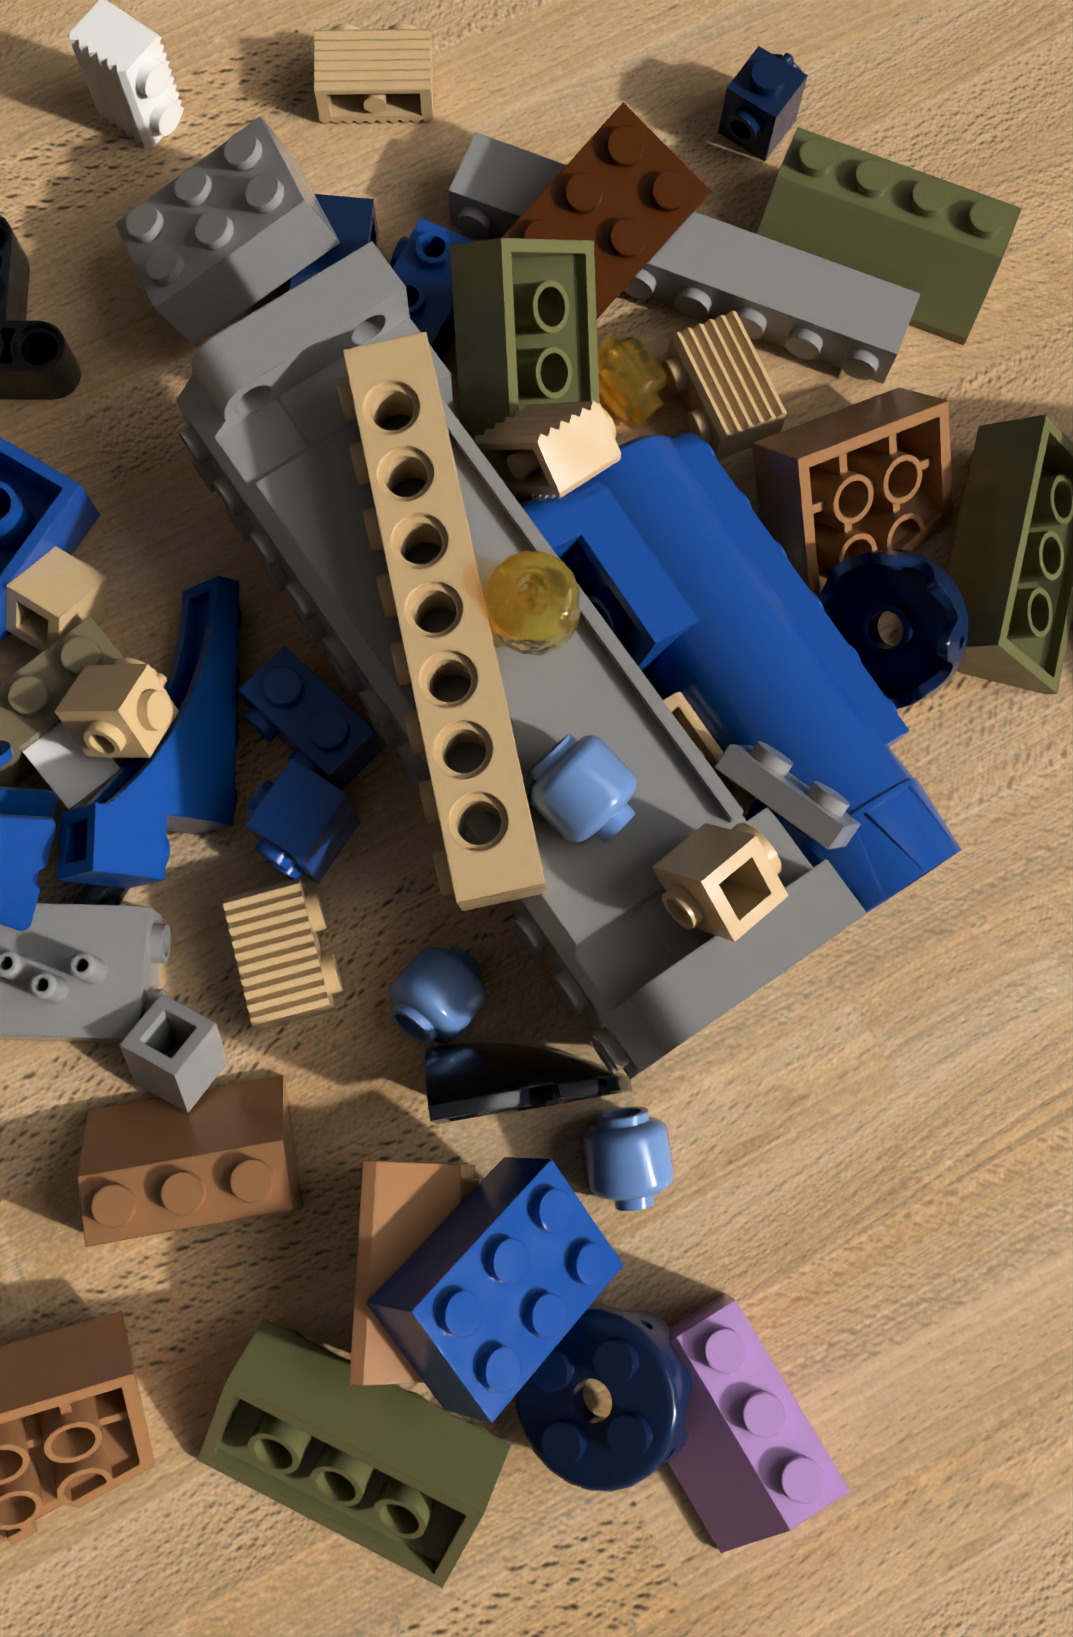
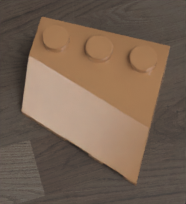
[752,387,953,596]
[0,1311,155,1545]

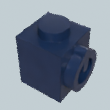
[718,46,808,161]

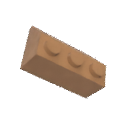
[77,1075,304,1247]
[349,1160,482,1386]

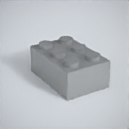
[115,116,340,346]

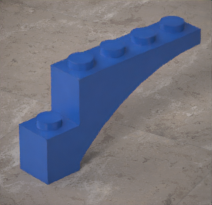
[57,575,241,889]

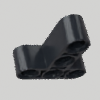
[0,215,81,400]

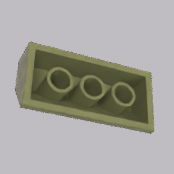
[757,127,1022,345]
[450,238,600,504]
[944,414,1073,695]
[197,1318,511,1588]

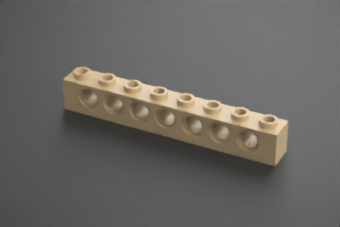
[336,332,548,911]

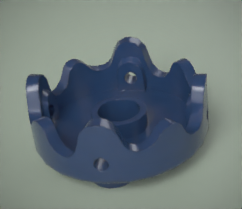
[817,549,969,709]
[515,1302,692,1492]

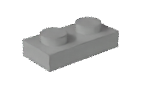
[714,741,861,850]

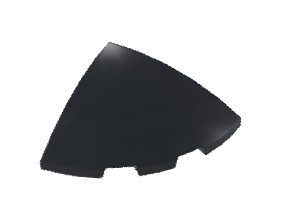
[425,1043,632,1124]

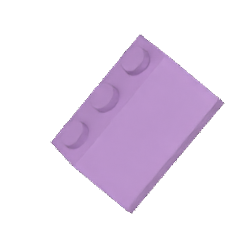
[668,1293,850,1553]

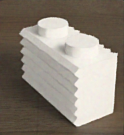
[69,0,184,149]

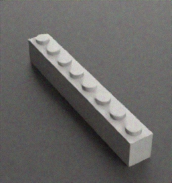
[448,132,920,384]

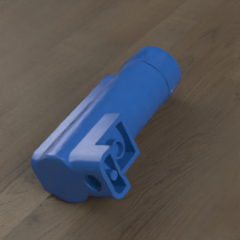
[520,431,962,913]

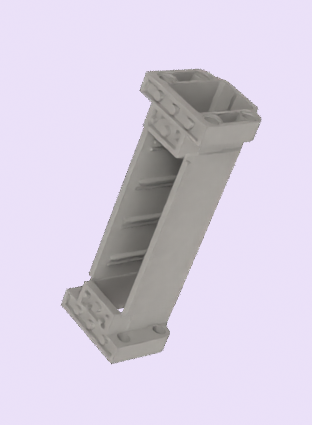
[176,241,867,1080]

